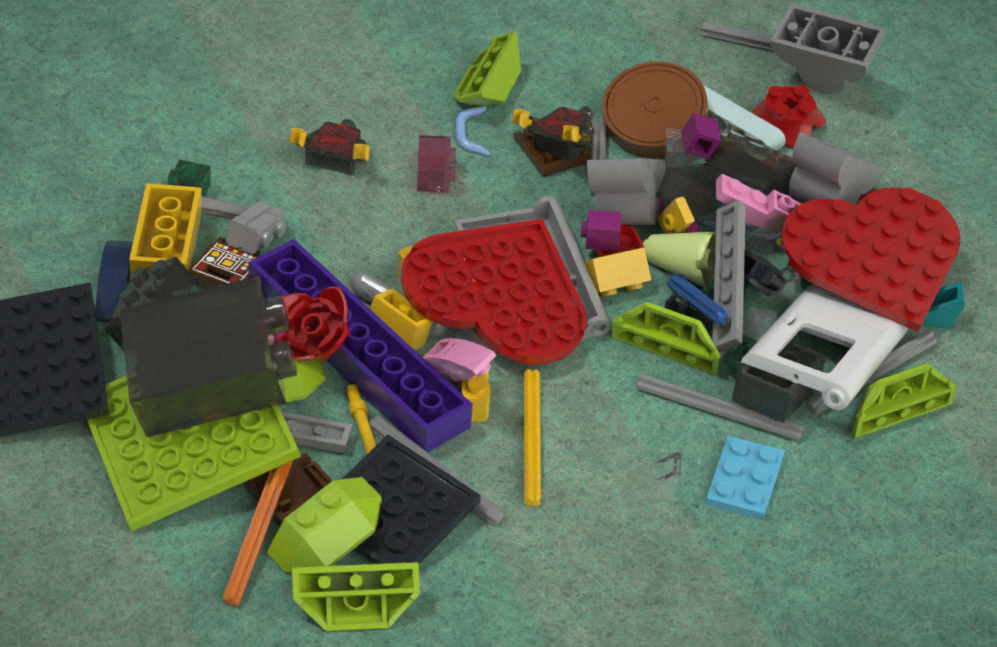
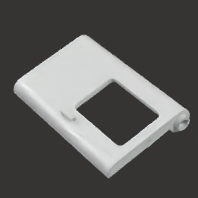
[741,285,908,410]

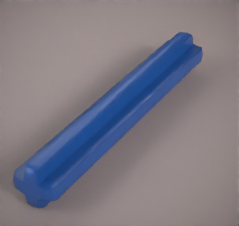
[667,274,728,325]

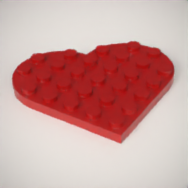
[780,187,961,332]
[400,219,586,365]

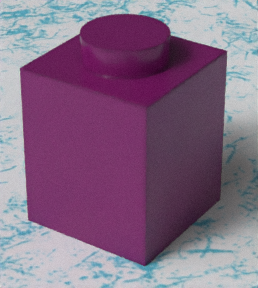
[681,113,721,160]
[580,210,621,251]

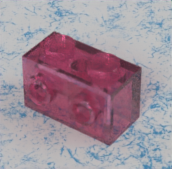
[417,135,456,193]

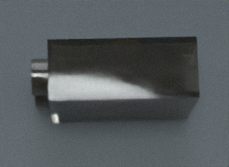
[121,276,297,437]

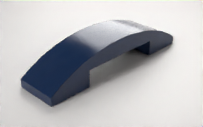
[95,240,133,323]

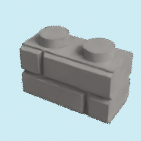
[226,201,287,255]

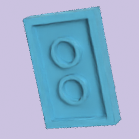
[705,436,785,520]

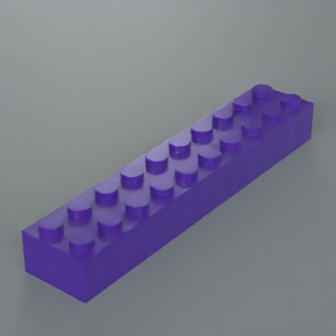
[248,239,473,452]

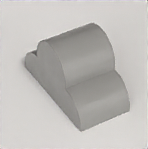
[770,3,887,94]
[789,132,884,205]
[587,158,665,226]

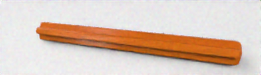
[222,460,293,606]

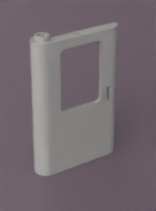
[454,196,611,339]

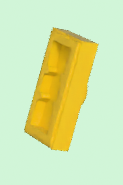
[657,197,694,234]

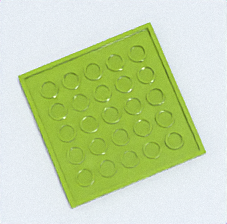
[87,326,301,532]

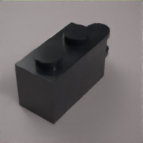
[744,249,786,297]

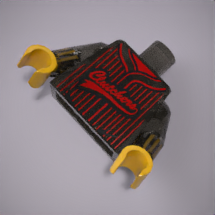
[512,106,595,161]
[288,119,371,176]

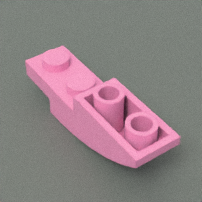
[716,173,801,232]
[423,338,496,382]

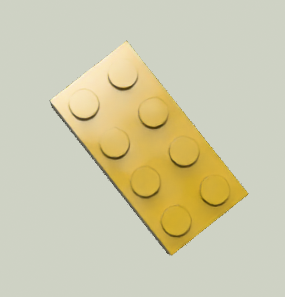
[129,183,202,288]

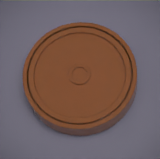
[602,61,709,159]

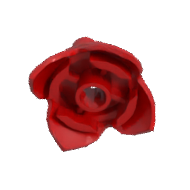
[751,85,826,149]
[277,287,350,362]

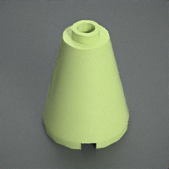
[643,232,716,287]

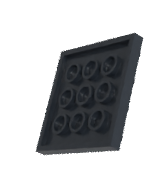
[342,434,481,564]

